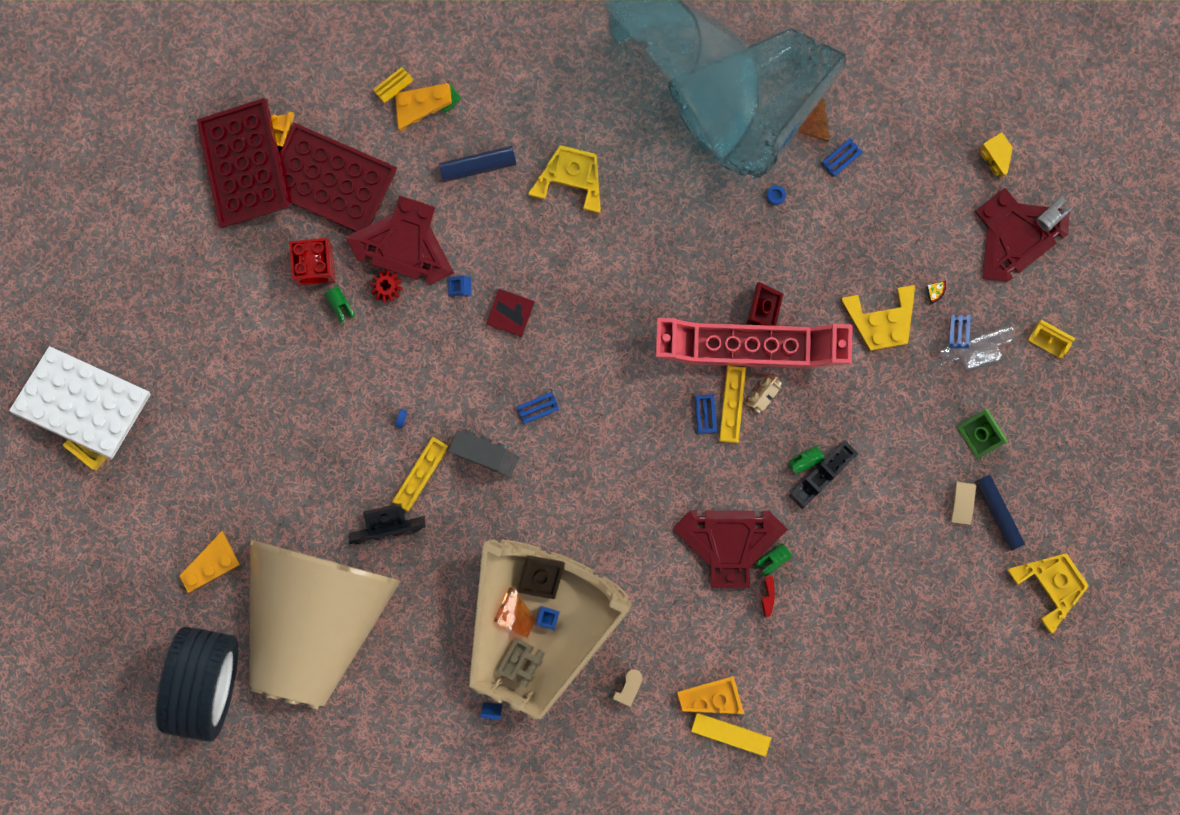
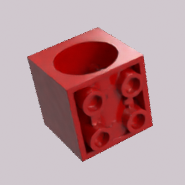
[289,238,336,286]

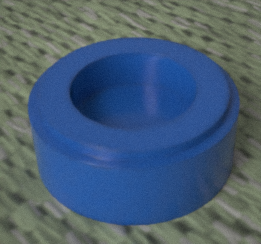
[766,186,786,205]
[395,409,407,429]

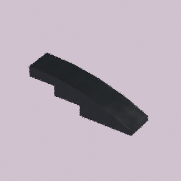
[789,440,859,509]

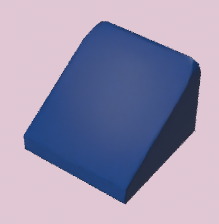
[448,276,471,296]
[534,606,560,630]
[480,702,502,720]

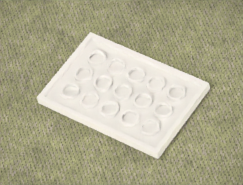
[9,346,151,460]

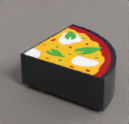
[926,281,946,304]

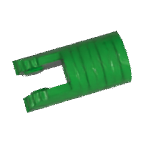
[324,286,355,323]
[788,445,825,474]
[755,543,793,577]

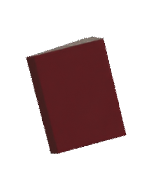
[746,282,784,326]

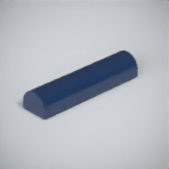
[439,146,517,182]
[975,475,1025,551]

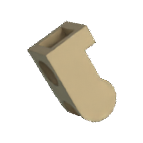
[612,670,643,707]

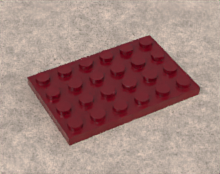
[197,98,291,228]
[279,122,397,232]

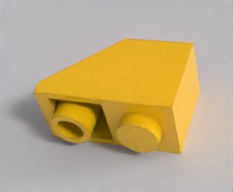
[980,132,1013,179]

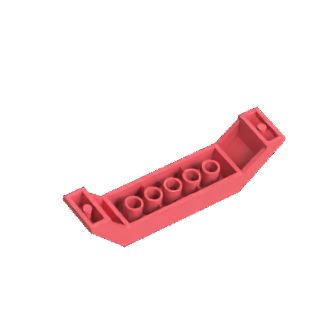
[656,318,852,368]

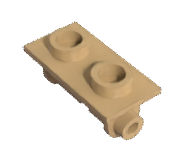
[746,375,782,414]

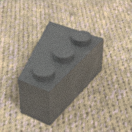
[449,429,520,479]

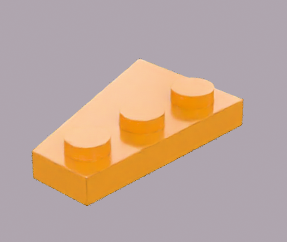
[395,83,452,131]
[180,531,241,593]
[677,676,744,714]

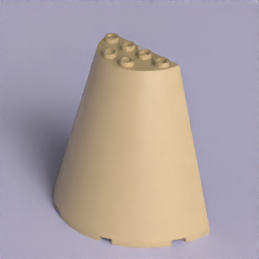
[249,540,400,709]
[469,540,632,720]

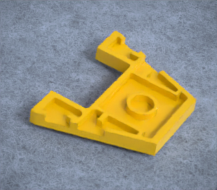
[529,145,601,214]
[841,285,915,351]
[1007,553,1089,634]

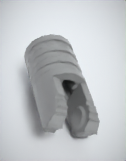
[1036,197,1072,232]

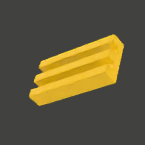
[373,67,414,103]

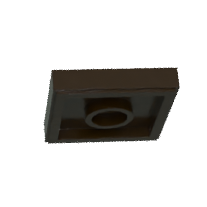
[517,555,565,599]

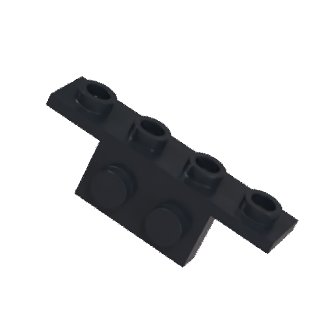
[349,503,426,544]

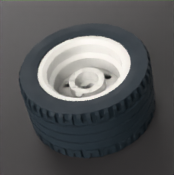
[155,626,239,742]

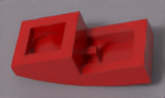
[761,575,775,617]

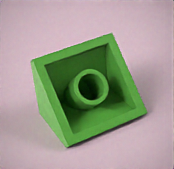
[957,409,1008,459]

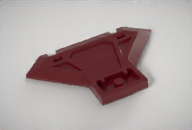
[975,188,1070,282]
[345,195,454,285]
[672,510,788,588]

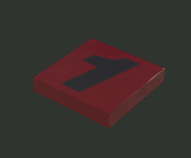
[486,289,535,337]

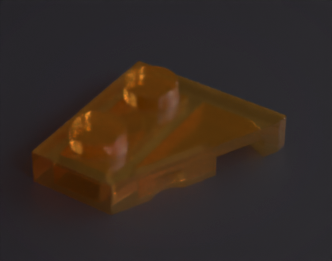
[794,94,830,142]
[494,587,536,638]

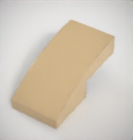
[951,481,976,525]

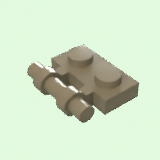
[497,638,545,688]

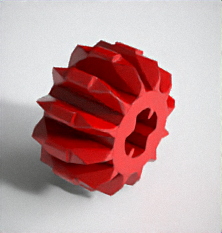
[370,271,403,303]

